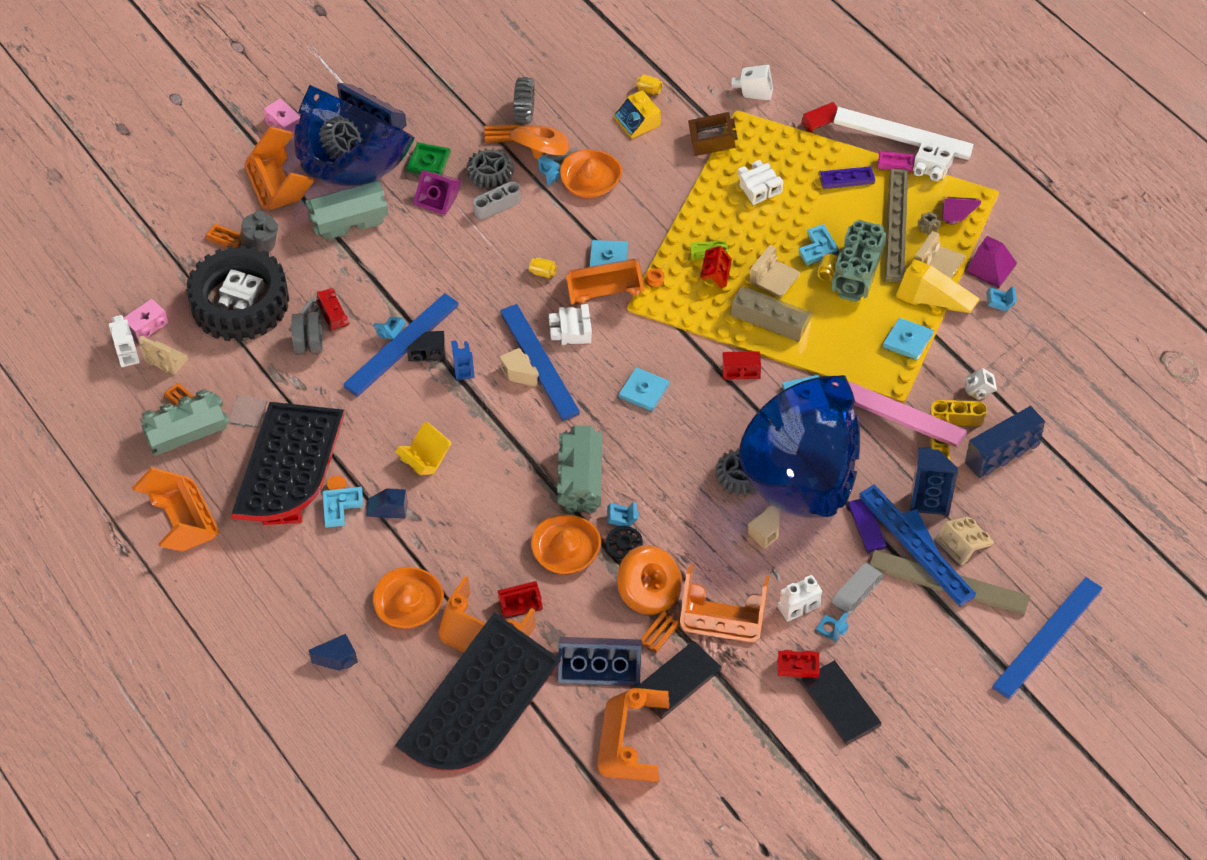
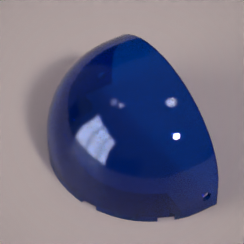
[294,85,415,186]
[739,375,860,518]

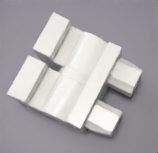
[913,142,955,181]
[737,160,784,205]
[218,269,265,310]
[549,304,592,345]
[109,315,140,367]
[777,575,823,622]

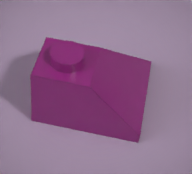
[413,170,461,215]
[942,196,981,224]
[967,236,1017,288]

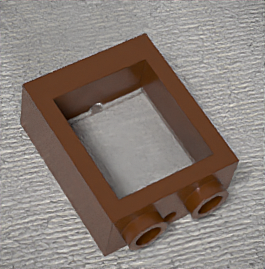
[688,112,738,156]

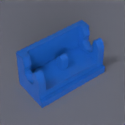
[451,341,475,380]

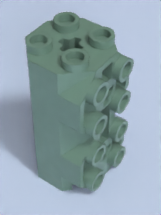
[305,180,389,239]
[831,220,886,302]
[139,389,230,456]
[557,426,602,513]

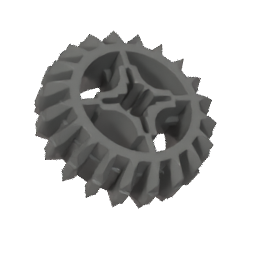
[513,77,535,124]
[319,116,364,164]
[467,147,514,190]
[715,448,768,497]

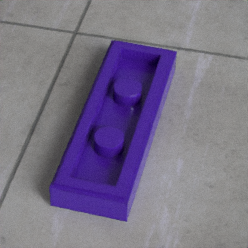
[819,166,875,189]
[848,499,886,553]

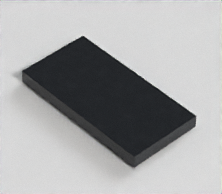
[635,640,722,719]
[800,660,882,745]

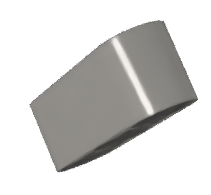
[473,182,521,220]
[832,563,883,615]

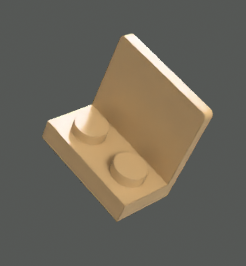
[915,231,965,279]
[750,245,800,298]
[138,336,188,375]
[934,516,994,566]

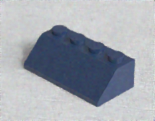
[337,83,407,138]
[910,448,958,516]
[558,637,642,686]

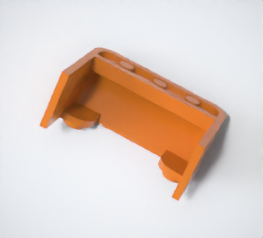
[245,126,315,210]
[566,258,644,305]
[132,467,219,552]
[680,564,770,642]
[438,576,536,652]
[597,688,670,782]

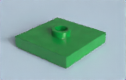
[407,142,451,174]

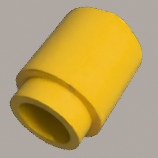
[636,74,663,95]
[817,254,838,281]
[529,257,557,279]

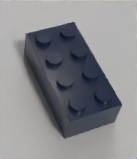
[965,406,1045,478]

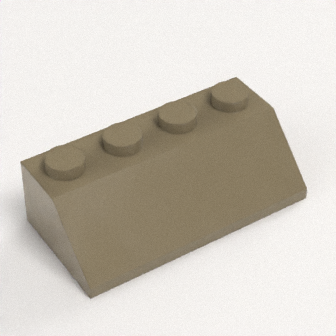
[731,287,813,342]

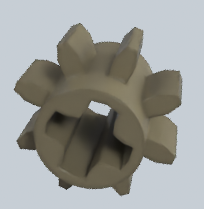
[918,212,941,235]

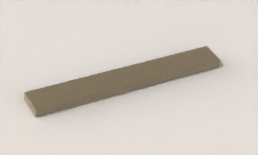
[885,169,908,283]
[870,550,1030,616]

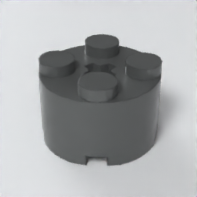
[240,211,278,253]

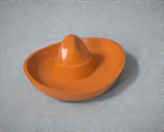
[509,125,569,159]
[560,149,622,198]
[531,515,601,575]
[617,545,683,615]
[373,567,444,629]

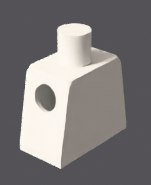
[732,65,773,100]

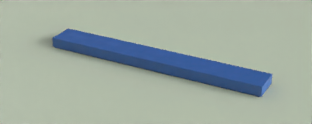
[343,293,459,397]
[500,304,580,421]
[859,484,976,607]
[993,577,1103,700]

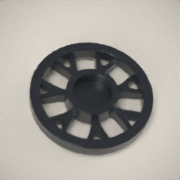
[606,526,643,559]

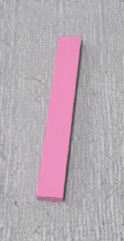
[824,375,967,448]

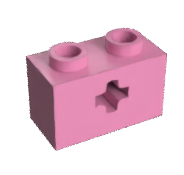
[264,99,303,135]
[123,299,168,343]

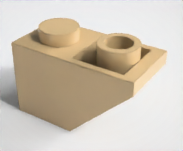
[500,348,539,387]
[748,501,779,549]

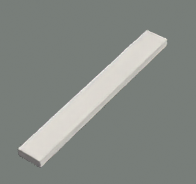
[834,107,974,160]

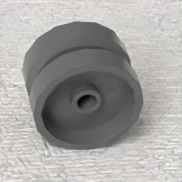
[292,312,323,355]

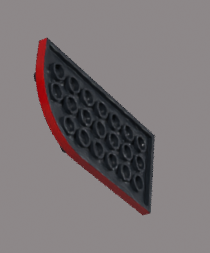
[231,402,345,522]
[395,612,561,771]

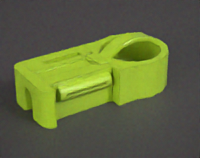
[691,240,728,261]

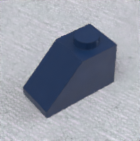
[366,488,408,519]
[308,634,358,671]

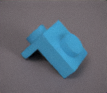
[538,155,560,186]
[986,287,1017,312]
[373,316,406,339]
[607,502,639,527]

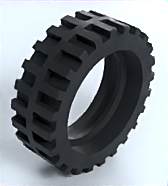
[186,245,289,342]

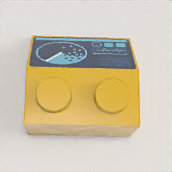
[613,90,661,139]

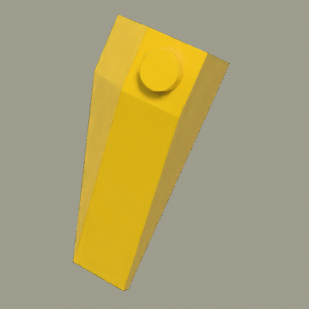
[896,259,979,313]

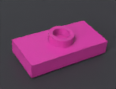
[877,151,915,172]

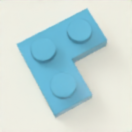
[798,224,840,266]
[323,487,364,528]

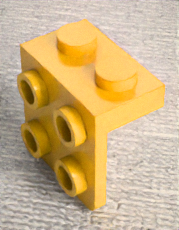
[395,422,451,475]

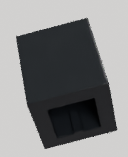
[407,331,446,362]

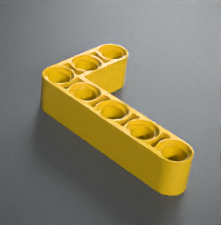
[930,400,987,460]

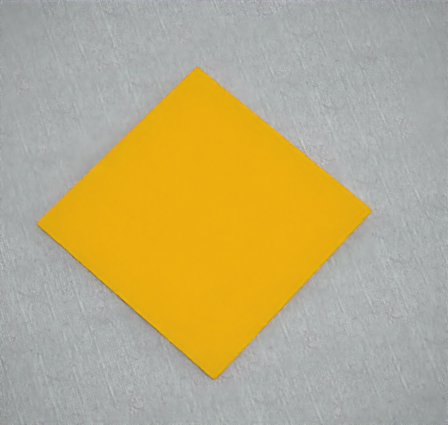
[627,110,999,403]

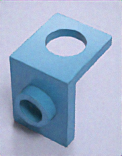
[816,612,849,642]

